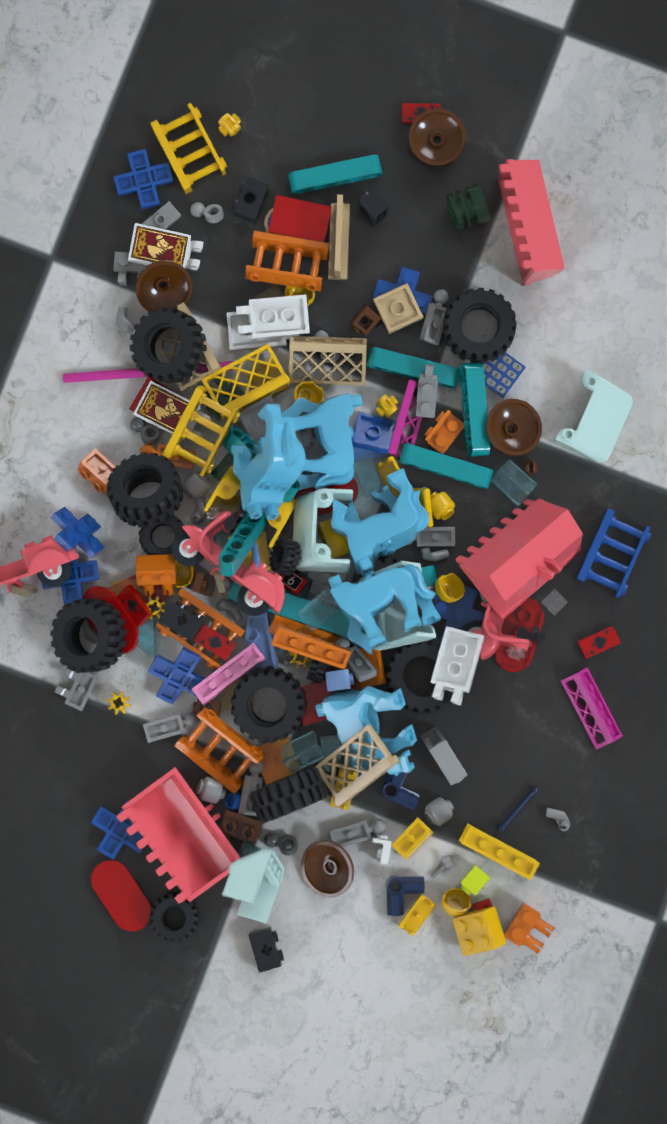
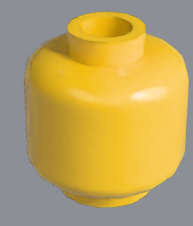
[430,492,455,520]

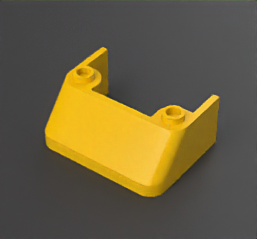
[204,466,296,550]

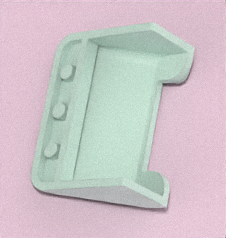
[553,370,633,463]
[359,561,436,650]

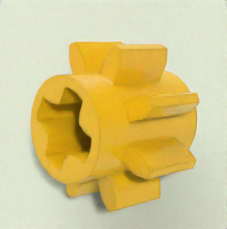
[218,113,241,137]
[375,395,398,418]
[145,596,166,620]
[289,653,312,669]
[107,691,131,715]

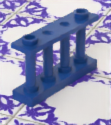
[575,508,651,598]

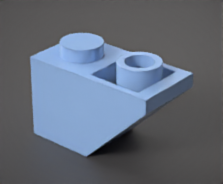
[325,669,354,692]

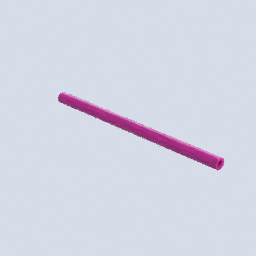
[63,361,234,383]

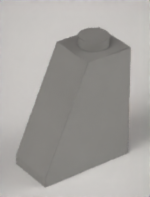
[420,726,467,786]

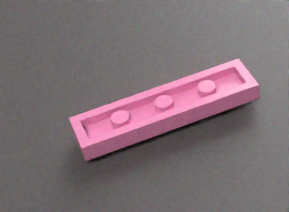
[192,643,265,705]

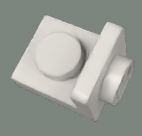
[372,834,392,864]

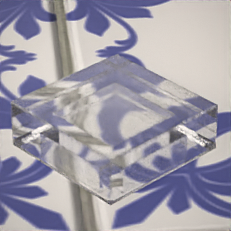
[541,589,568,616]

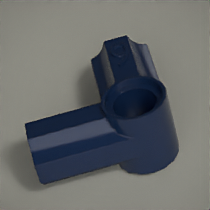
[381,772,420,810]
[385,876,425,916]

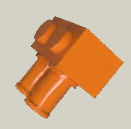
[136,554,176,597]
[503,902,555,954]

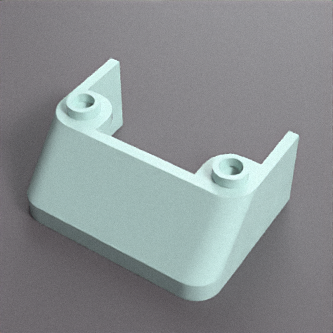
[293,488,353,573]
[222,848,284,924]

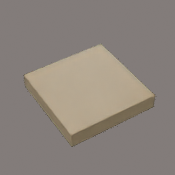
[373,283,424,334]

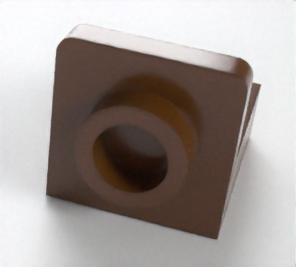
[192,572,216,597]

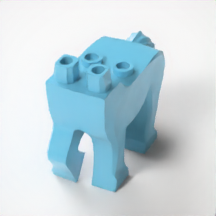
[281,393,363,490]
[231,404,305,520]
[331,468,430,578]
[328,565,441,655]
[315,686,417,776]

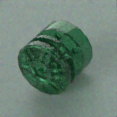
[446,183,490,232]

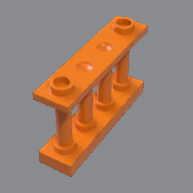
[245,231,329,291]
[156,588,246,670]
[269,614,351,669]
[174,707,265,794]

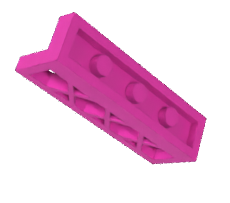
[388,379,422,458]
[561,667,623,750]

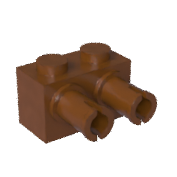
[220,809,262,846]

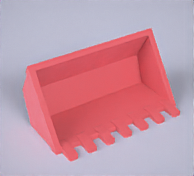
[497,159,565,287]
[455,498,583,620]
[117,767,240,904]

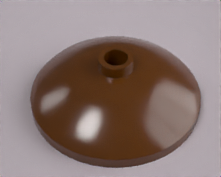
[409,108,466,166]
[135,260,193,312]
[486,399,542,456]
[301,840,354,898]

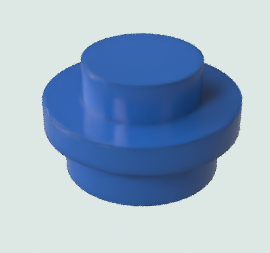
[225,792,241,812]

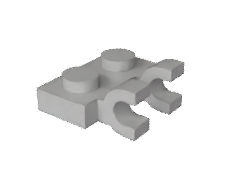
[114,252,147,286]
[55,668,99,711]

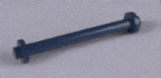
[497,786,539,832]

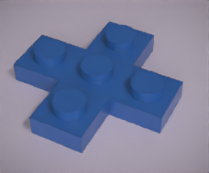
[114,149,174,210]
[373,267,433,315]
[51,506,105,559]
[42,547,100,605]
[433,586,485,639]
[148,647,205,705]
[91,800,144,860]

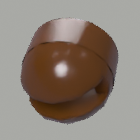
[523,460,538,476]

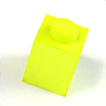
[460,864,490,896]

